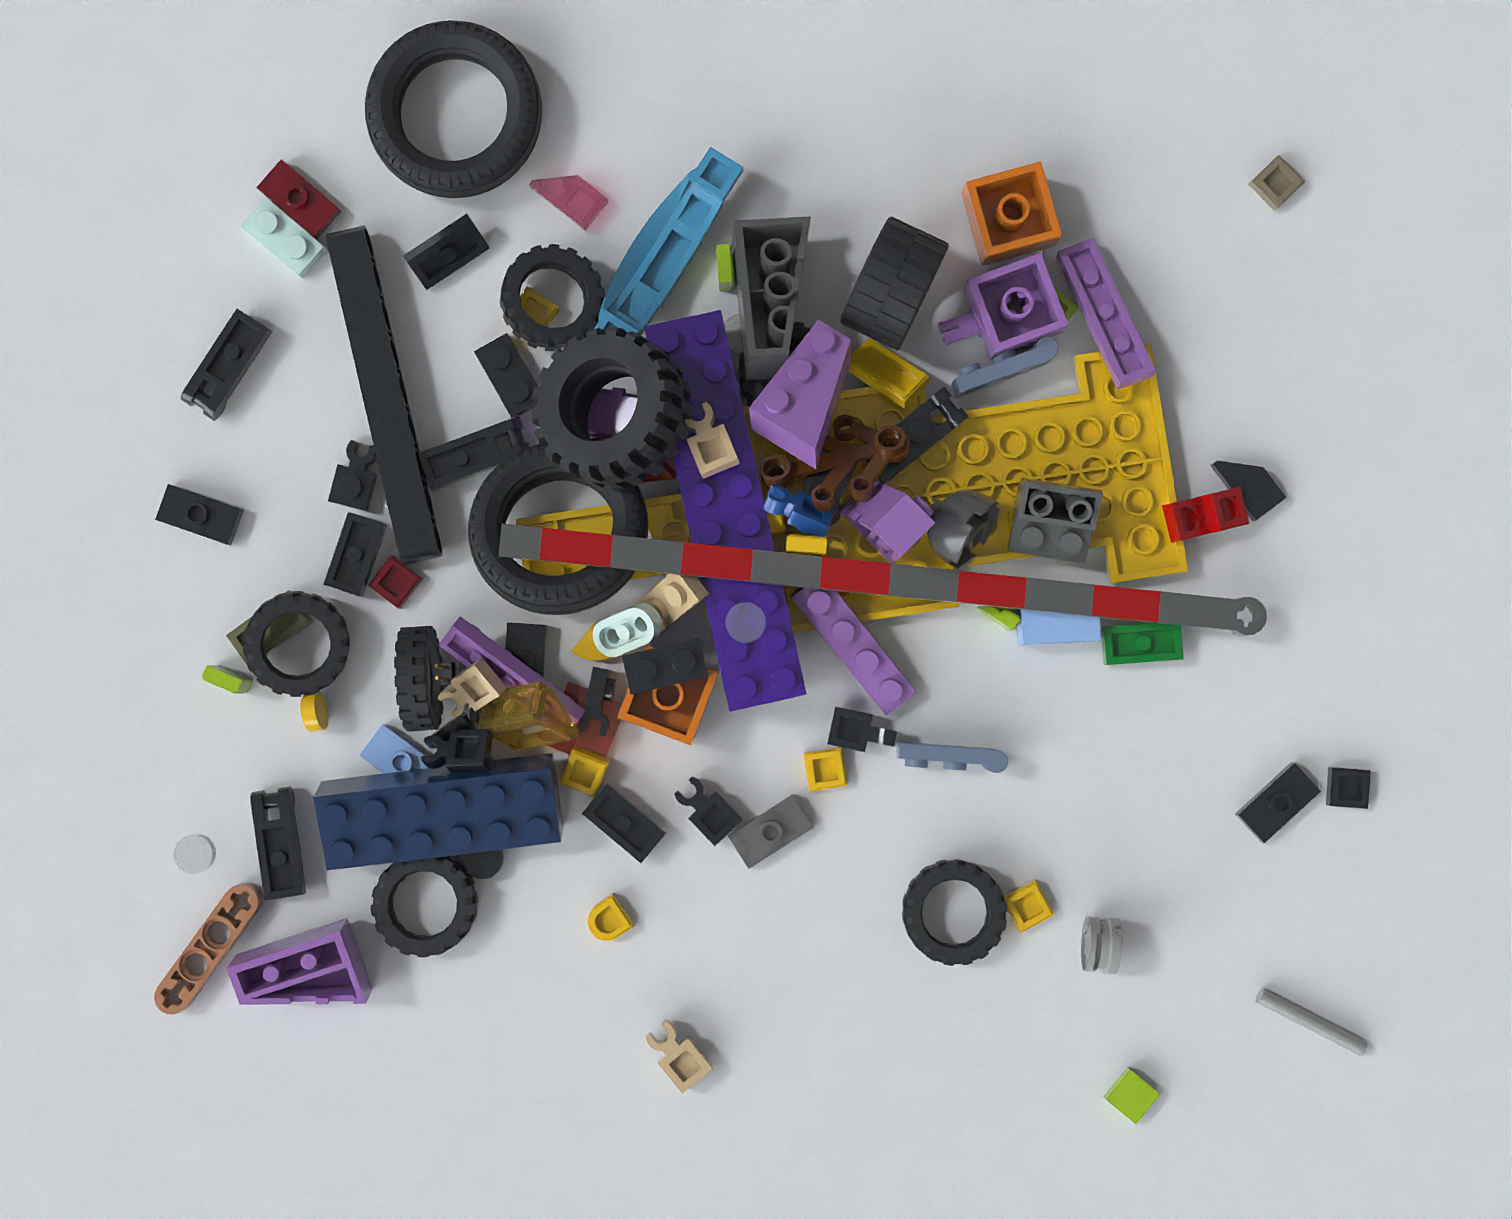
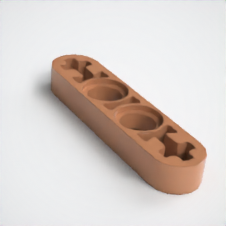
[154,883,263,1015]

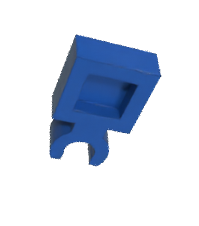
[763,484,834,537]

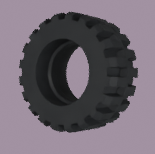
[531,327,693,489]

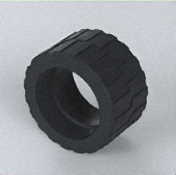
[840,216,949,350]

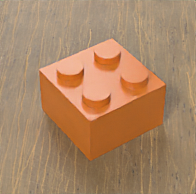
[961,161,1062,266]
[617,645,719,746]

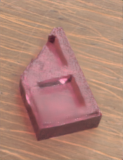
[529,175,609,231]

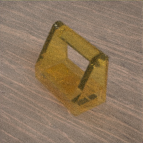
[478,681,578,751]

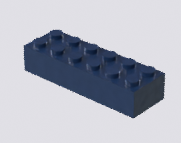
[313,753,564,871]

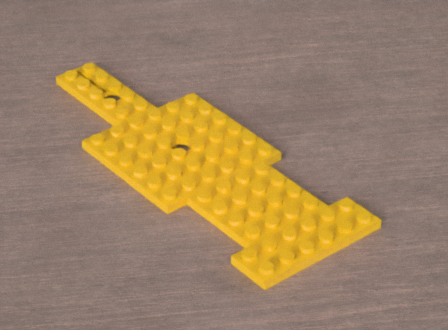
[516,344,1188,633]

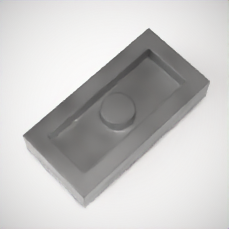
[728,794,814,869]

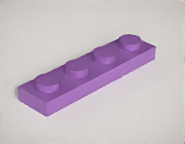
[1056,238,1156,390]
[791,587,917,716]
[439,616,586,738]

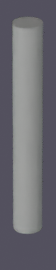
[1255,988,1367,1056]

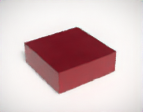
[368,555,424,609]

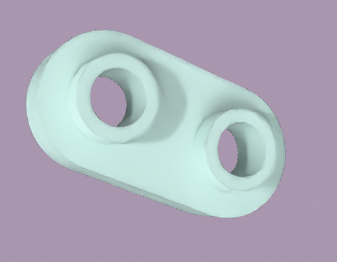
[593,603,662,657]

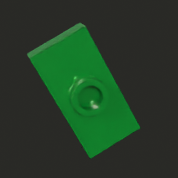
[1101,623,1184,665]

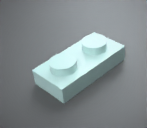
[241,197,327,278]

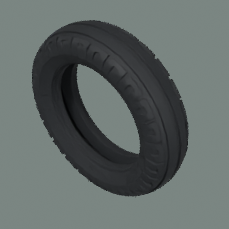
[365,20,542,198]
[468,444,649,615]

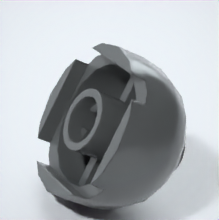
[927,489,1000,570]

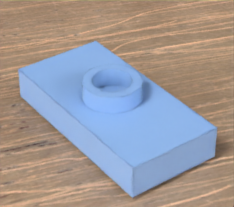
[359,724,428,773]

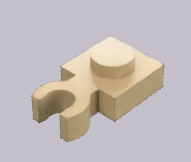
[685,402,740,479]
[438,658,507,717]
[646,1019,713,1094]

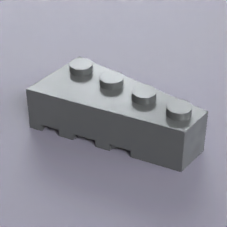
[732,216,811,380]

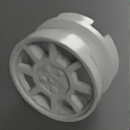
[1081,916,1122,974]

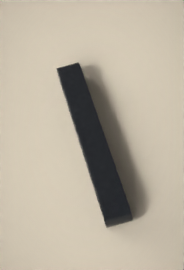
[326,225,443,565]

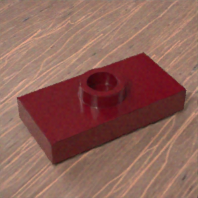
[256,159,342,240]

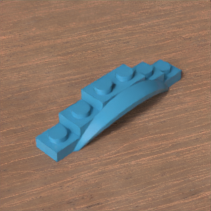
[594,146,743,335]

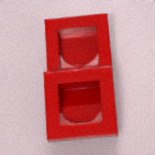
[1162,487,1249,543]

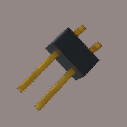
[435,662,458,686]

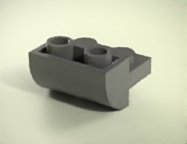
[1008,478,1103,563]

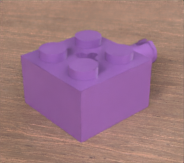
[938,253,1068,360]

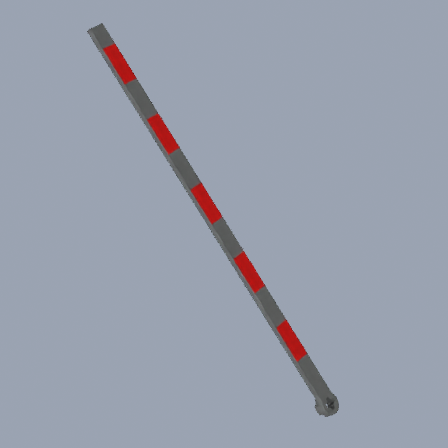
[498,523,1267,636]

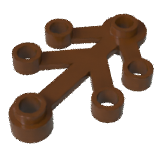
[759,414,911,512]

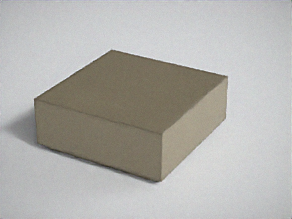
[1248,155,1305,211]

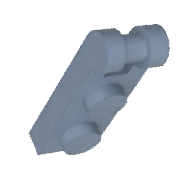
[951,336,1058,398]
[896,742,1008,773]

